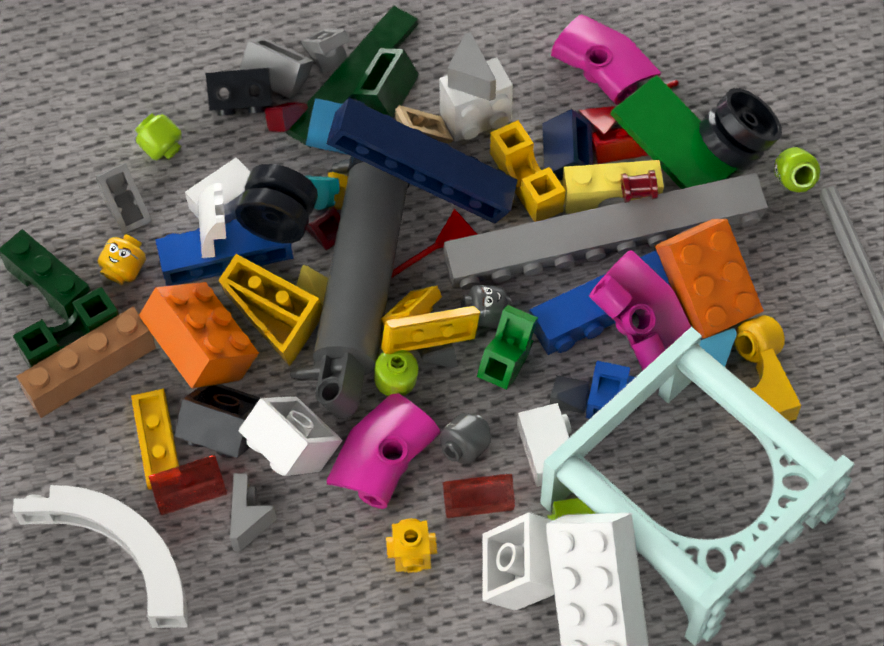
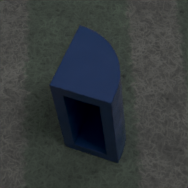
[542,109,593,180]

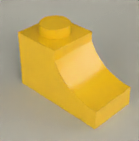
[750,348,801,422]

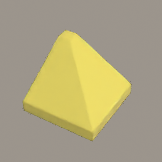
[296,265,328,306]

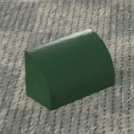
[352,48,419,118]

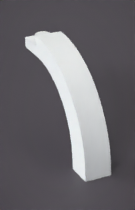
[13,485,188,628]

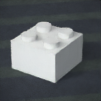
[439,57,513,142]
[238,397,343,476]
[483,513,555,610]

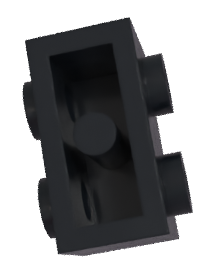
[205,67,273,116]

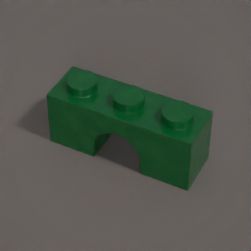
[0,229,91,321]
[12,286,119,368]

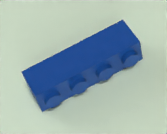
[155,219,294,286]

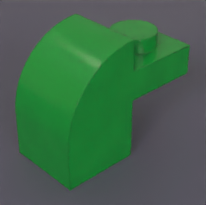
[476,305,538,390]

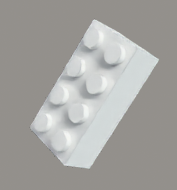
[546,513,648,646]

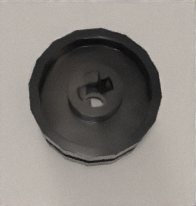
[699,88,782,170]
[235,164,318,243]

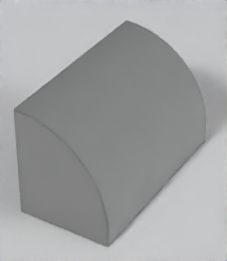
[239,37,314,98]

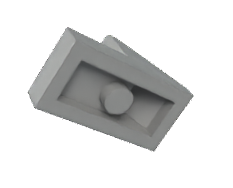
[301,28,350,73]
[230,473,277,551]

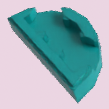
[305,175,340,210]

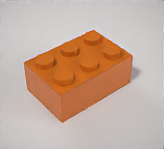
[654,219,764,338]
[139,282,259,389]

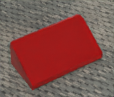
[592,127,649,164]

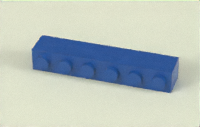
[529,250,671,355]

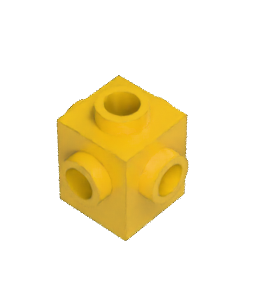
[386,518,437,573]

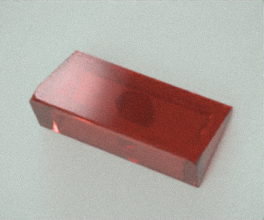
[148,455,227,516]
[443,473,515,518]

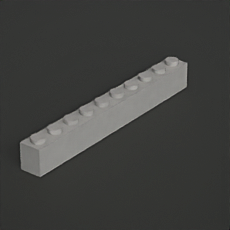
[443,172,768,290]

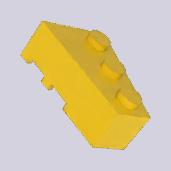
[218,254,323,366]

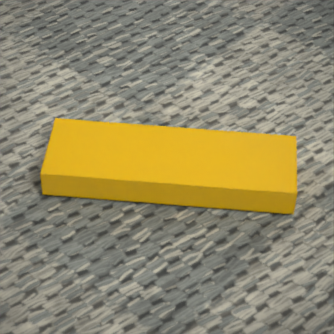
[381,306,480,354]
[131,388,182,490]

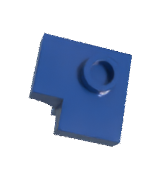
[585,361,636,419]

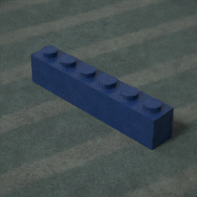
[326,98,518,224]

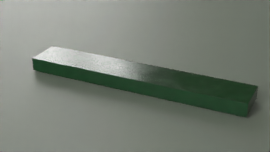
[286,5,418,148]

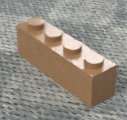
[16,307,156,418]

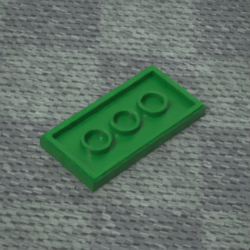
[610,75,738,189]

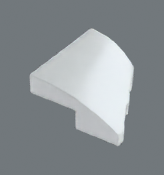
[197,183,226,258]

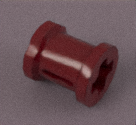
[621,170,658,203]

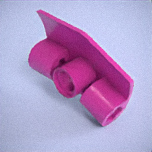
[551,14,661,105]
[589,250,691,370]
[326,393,441,509]

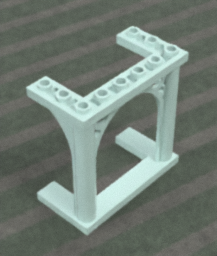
[540,327,854,646]

